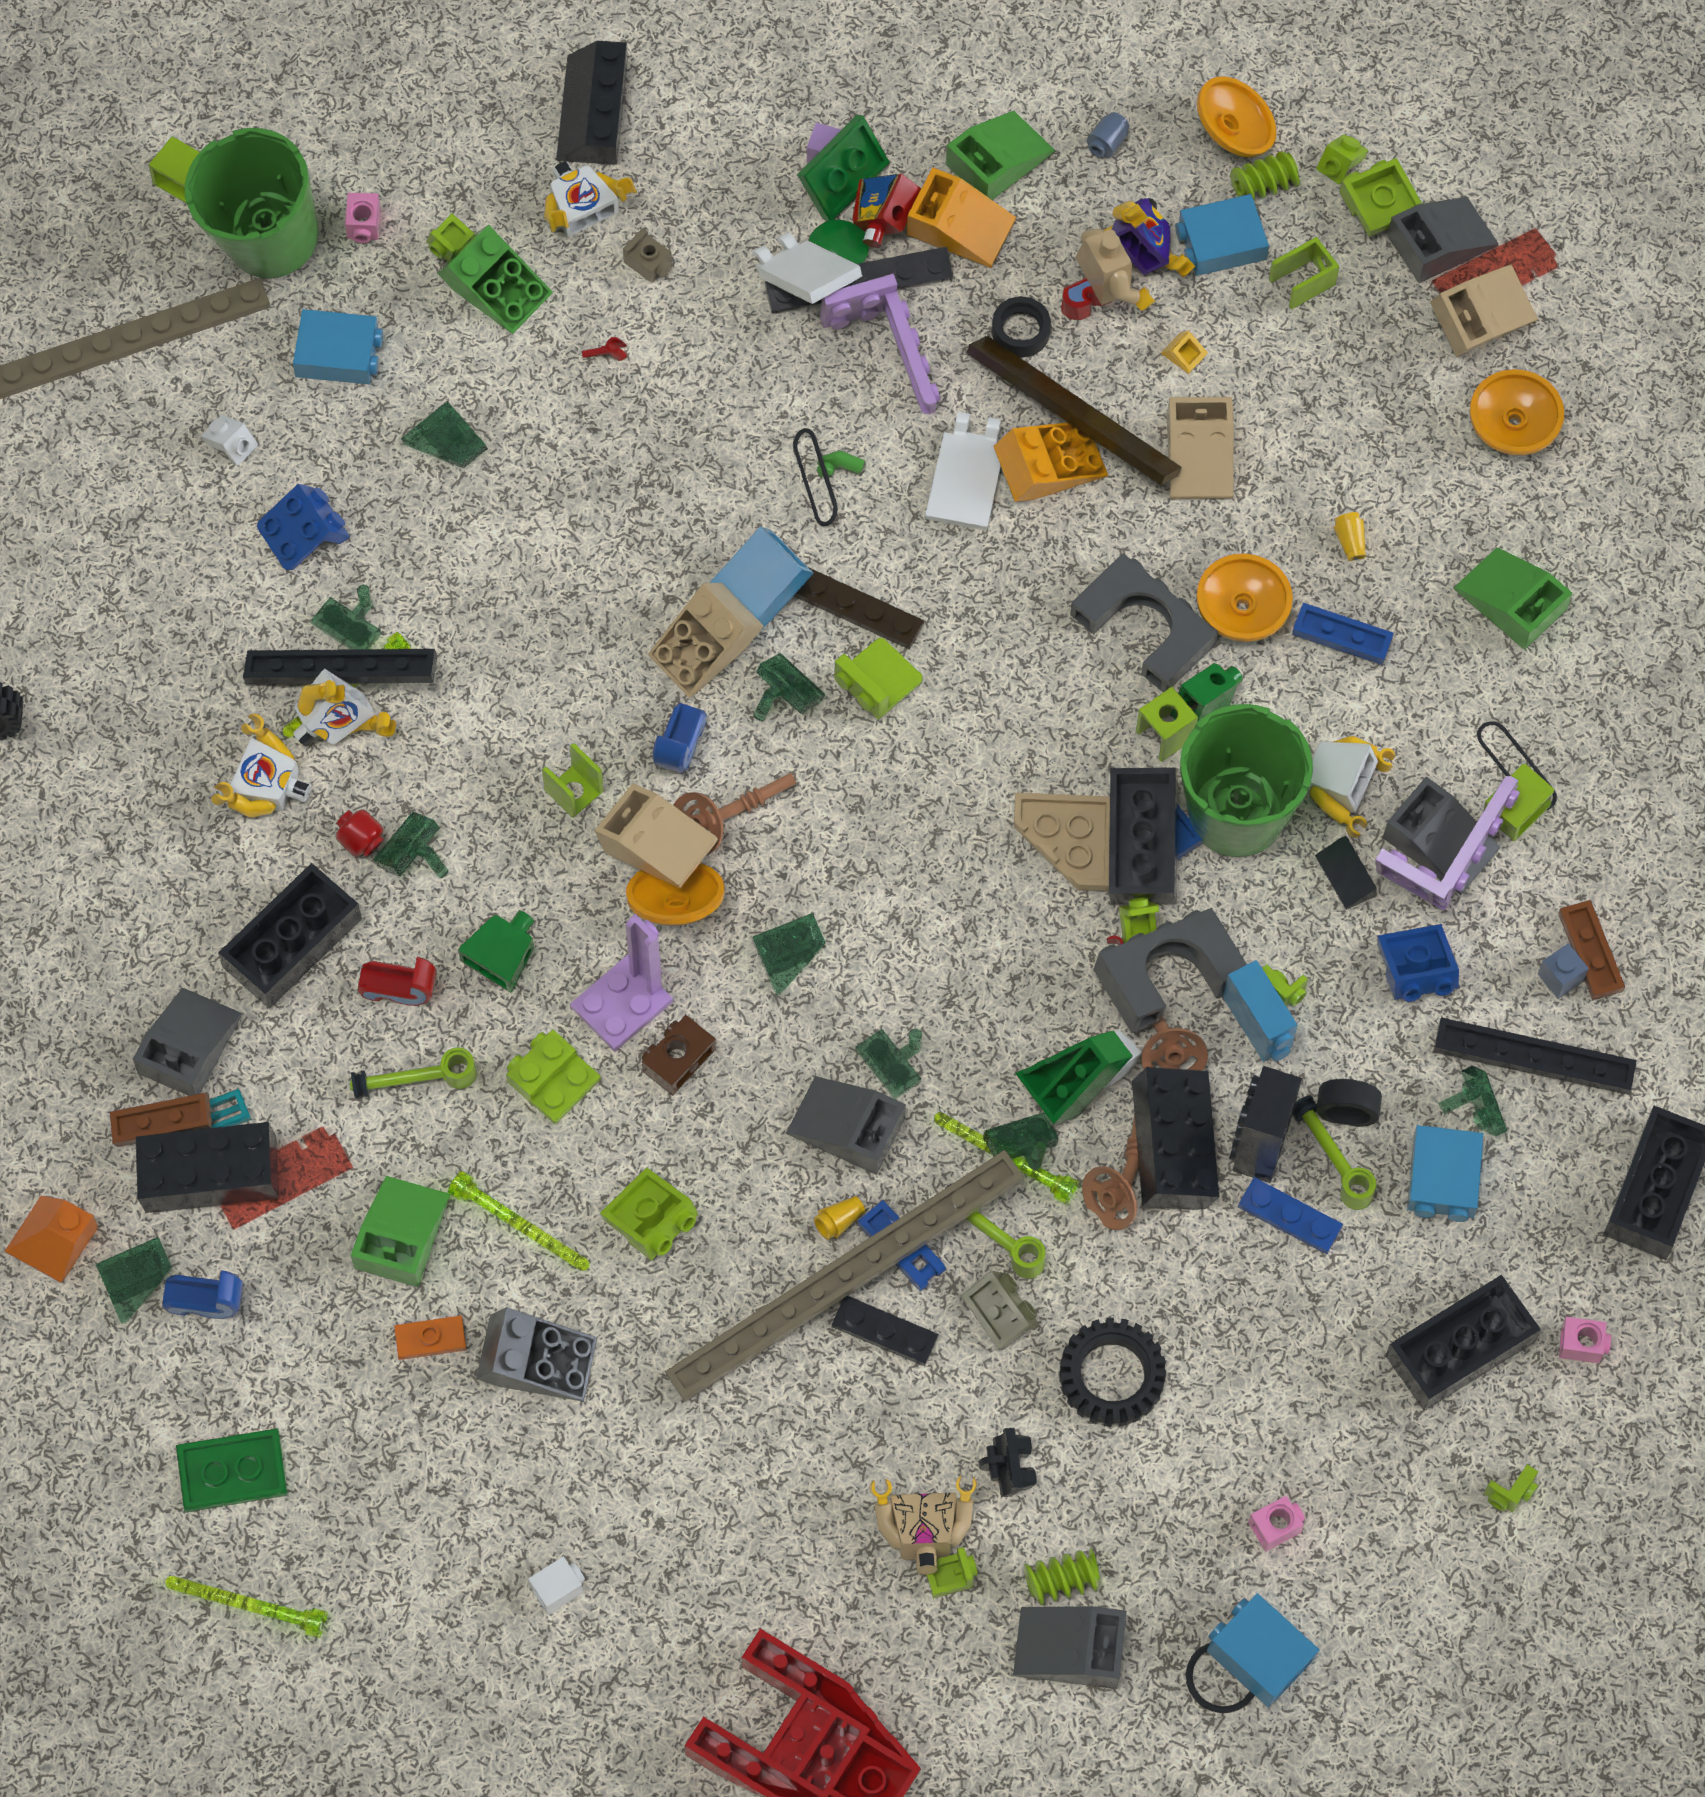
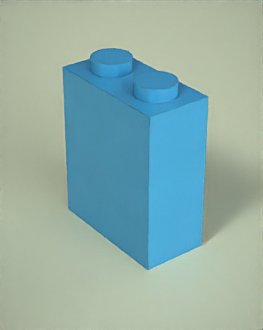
[1175,194,1269,276]
[293,309,383,385]
[710,526,814,627]
[1223,960,1298,1063]
[1407,1125,1484,1222]
[1207,1593,1320,1708]

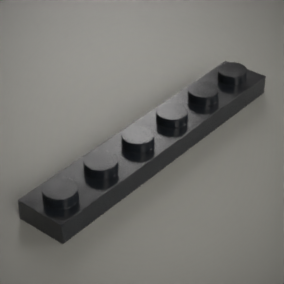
[765,247,953,313]
[243,649,437,685]
[1433,1017,1637,1095]

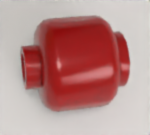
[336,809,384,858]

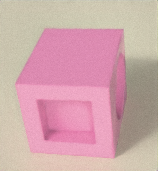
[345,193,381,243]
[1559,1317,1611,1363]
[1248,1495,1305,1552]

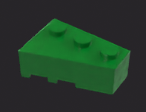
[1015,1030,1133,1125]

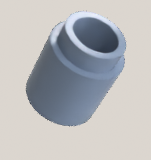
[1087,112,1129,158]

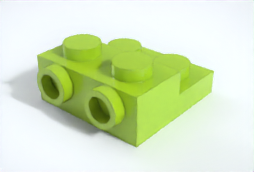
[1339,158,1422,237]
[506,1029,601,1125]
[600,1167,698,1261]

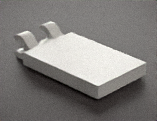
[752,232,862,304]
[925,412,1001,531]

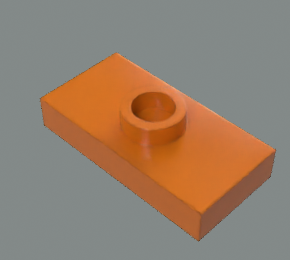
[394,1315,466,1360]

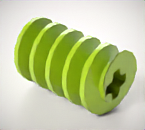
[1230,151,1300,201]
[1024,1547,1100,1605]

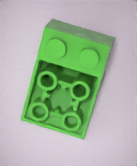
[946,110,1055,200]
[437,225,553,334]
[1454,547,1572,650]
[351,1176,450,1287]

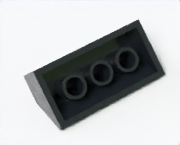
[556,41,628,165]

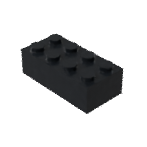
[1109,767,1178,904]
[218,863,362,1009]
[1229,1066,1302,1183]
[1132,1067,1220,1210]
[1603,1105,1705,1260]
[136,1122,279,1213]
[1385,1275,1541,1411]

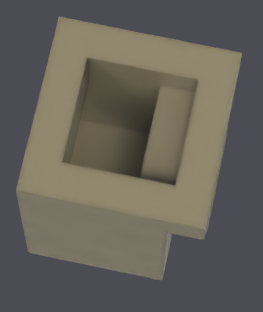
[623,228,672,283]

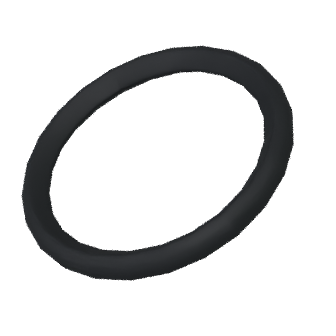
[1186,1643,1255,1713]

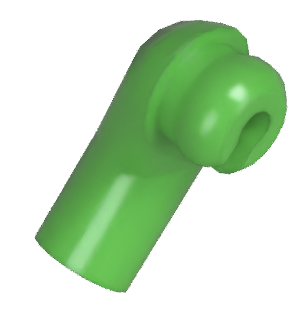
[816,450,865,477]

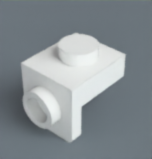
[201,415,258,465]

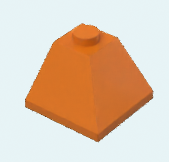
[5,1195,98,1283]

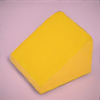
[1161,330,1208,374]

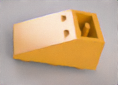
[907,167,1016,268]
[993,422,1109,502]

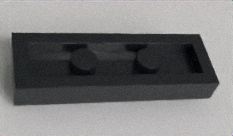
[832,1296,939,1367]

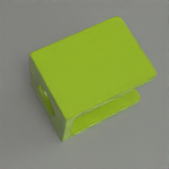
[148,136,199,204]
[1269,237,1339,310]
[1135,687,1198,762]
[542,743,604,818]
[1483,764,1554,841]

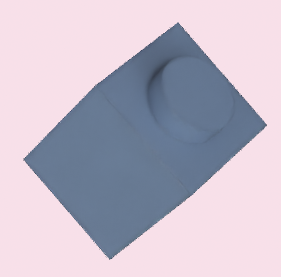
[1538,943,1589,999]

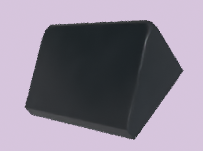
[1315,836,1377,910]

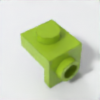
[1316,134,1368,185]
[426,213,475,262]
[1119,897,1159,943]
[1484,1464,1539,1513]
[926,1547,978,1599]

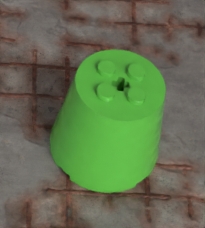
[185,128,318,278]
[1180,704,1313,857]

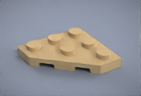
[1014,792,1110,891]

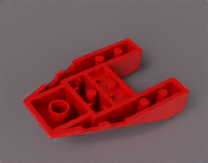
[684,1628,921,1797]

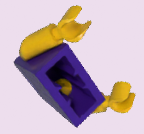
[1112,198,1195,278]

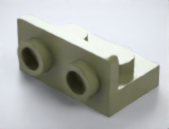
[961,1271,1040,1350]

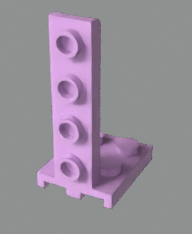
[820,273,940,414]
[1375,776,1520,911]
[570,914,673,1052]

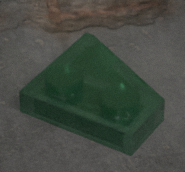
[401,401,488,468]
[752,913,826,996]
[96,1237,172,1324]

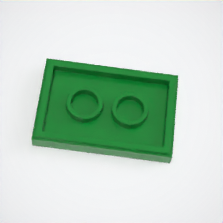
[797,114,890,221]
[176,1428,288,1513]

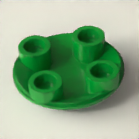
[808,220,869,264]

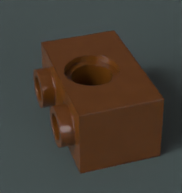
[642,1014,716,1096]

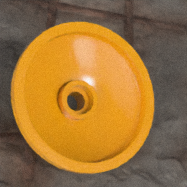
[1197,76,1276,158]
[1469,369,1564,455]
[1196,553,1293,642]
[626,863,725,926]

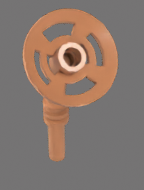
[673,773,797,855]
[1141,1016,1208,1071]
[1082,1115,1139,1230]

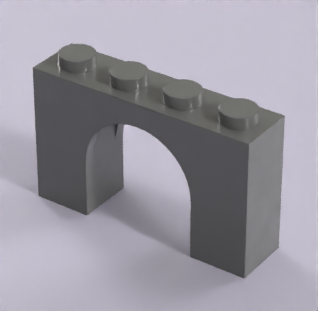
[1070,553,1218,692]
[1093,908,1247,1033]

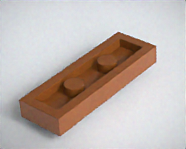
[1558,900,1625,1001]
[110,1093,212,1147]

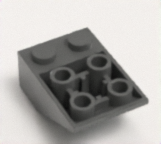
[1388,197,1499,283]
[1383,776,1500,895]
[133,988,242,1096]
[786,1076,906,1175]
[476,1307,598,1402]
[1013,1606,1127,1689]

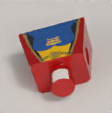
[852,173,921,248]

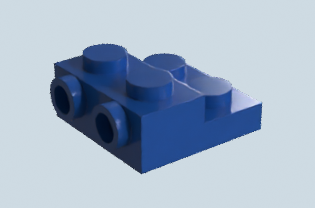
[1377,924,1459,1002]

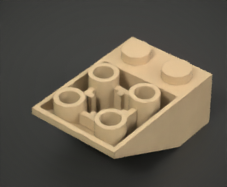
[1430,264,1538,357]
[1167,397,1234,499]
[648,583,763,698]
[594,783,718,888]

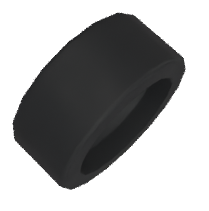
[991,296,1051,358]
[1316,1079,1382,1127]

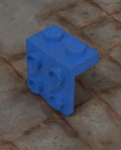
[257,484,350,570]

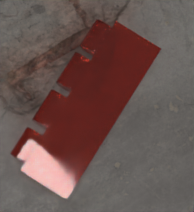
[1432,228,1558,293]
[220,1126,353,1230]

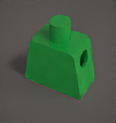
[1170,663,1243,722]
[458,910,534,993]

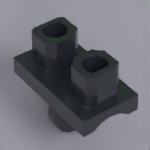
[978,1428,1037,1498]

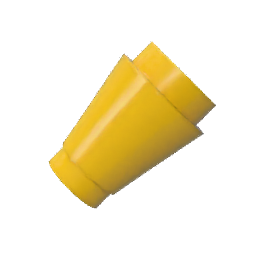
[1333,512,1366,561]
[814,1196,865,1240]

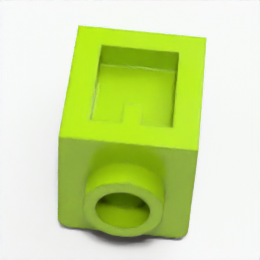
[1262,964,1308,1007]

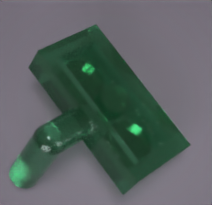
[311,584,382,649]
[753,653,825,721]
[373,811,449,878]
[855,1028,922,1099]
[1438,1065,1507,1136]
[983,1112,1059,1170]

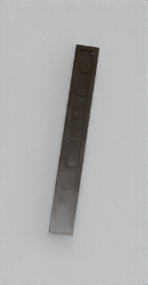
[966,335,1182,485]

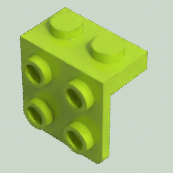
[834,638,922,720]

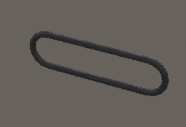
[793,428,838,526]
[1477,721,1557,810]

